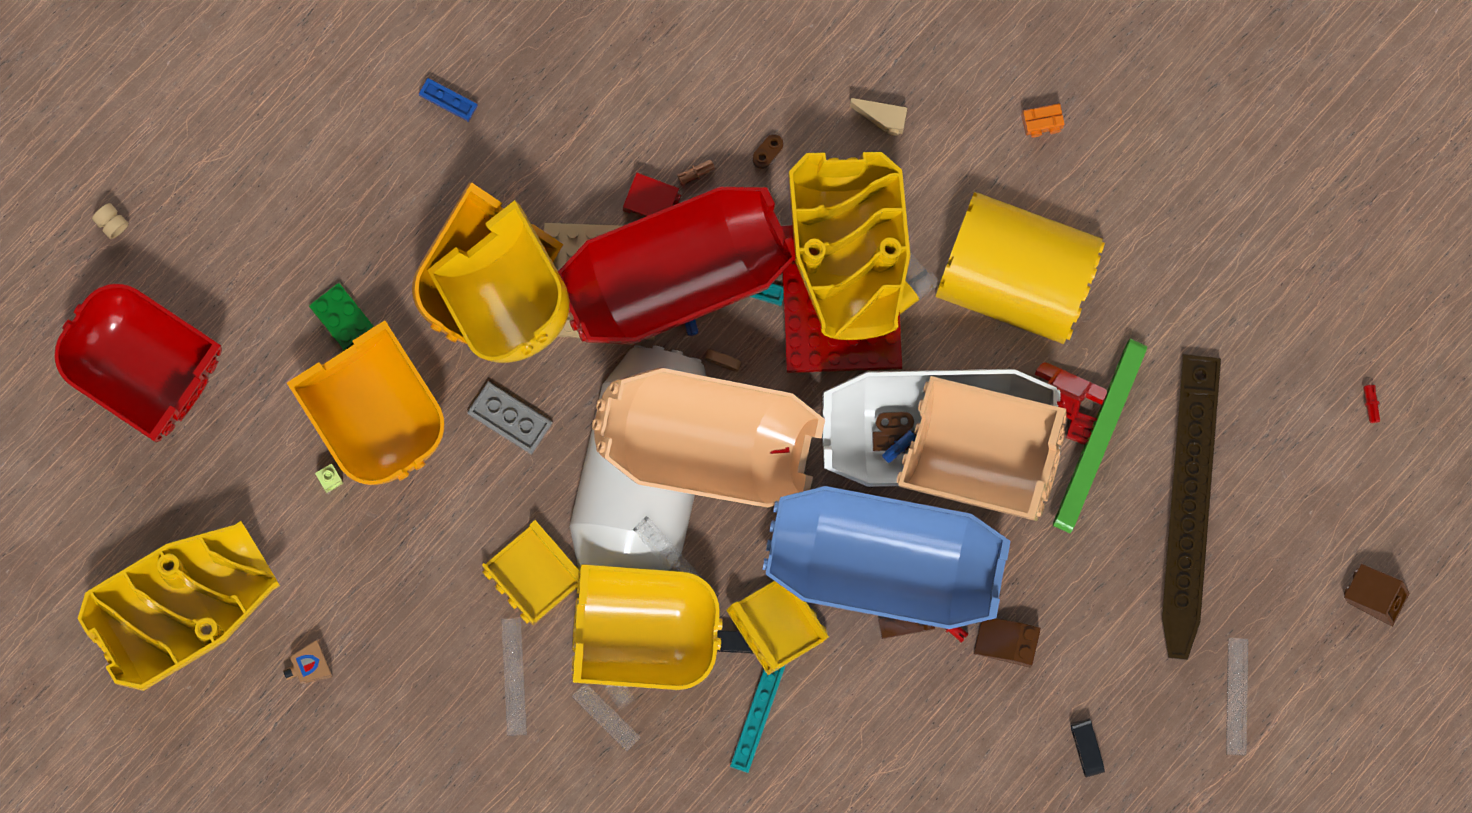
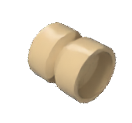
[92,203,129,239]

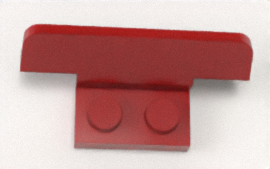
[1035,362,1107,420]

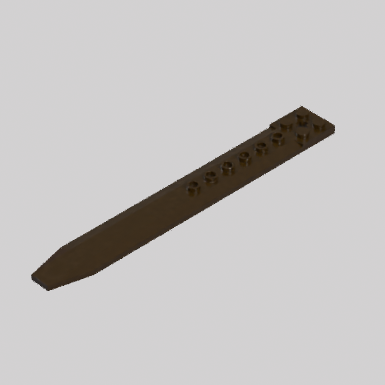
[1161,354,1221,660]

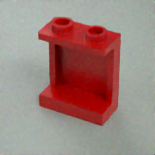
[623,172,681,217]

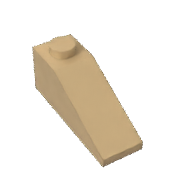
[850,98,907,136]

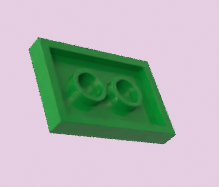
[309,283,374,351]

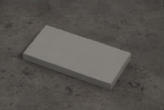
[467,381,553,455]

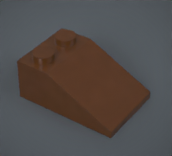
[974,619,1041,668]

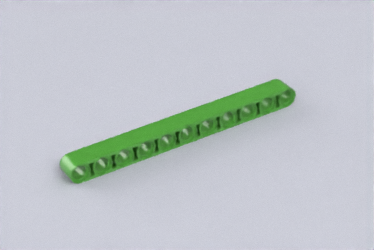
[1052,338,1148,534]

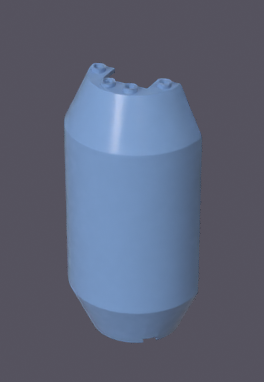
[762,486,1011,629]

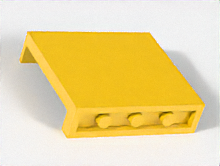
[482,520,580,625]
[726,581,829,675]

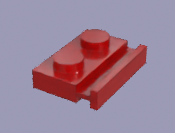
[1065,412,1097,445]

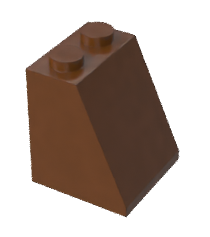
[1344,564,1410,627]

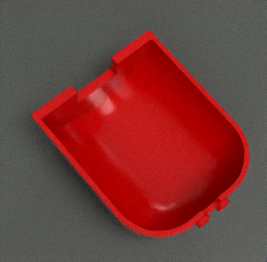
[55,284,222,442]

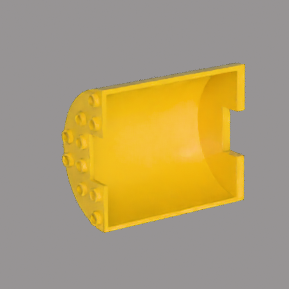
[935,191,1105,344]

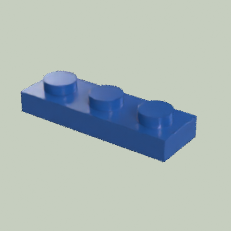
[419,78,478,122]

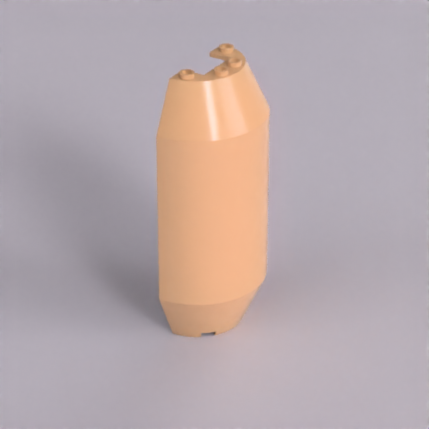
[592,368,825,508]

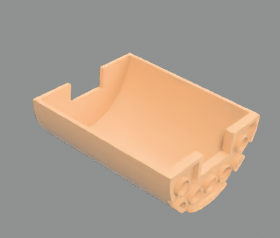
[897,376,1066,521]

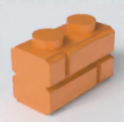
[1021,103,1064,137]

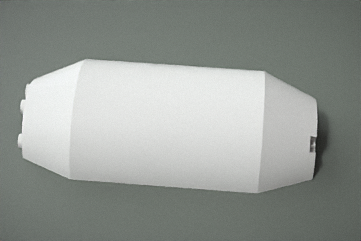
[569,345,706,571]
[822,369,1060,487]

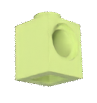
[315,464,343,493]

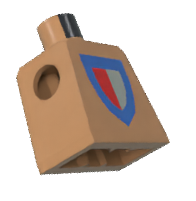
[283,641,333,684]

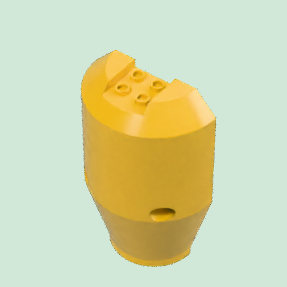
[788,152,910,340]
[77,521,280,691]

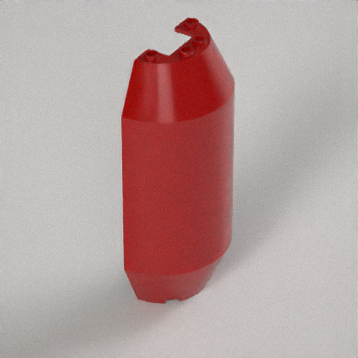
[558,187,795,345]

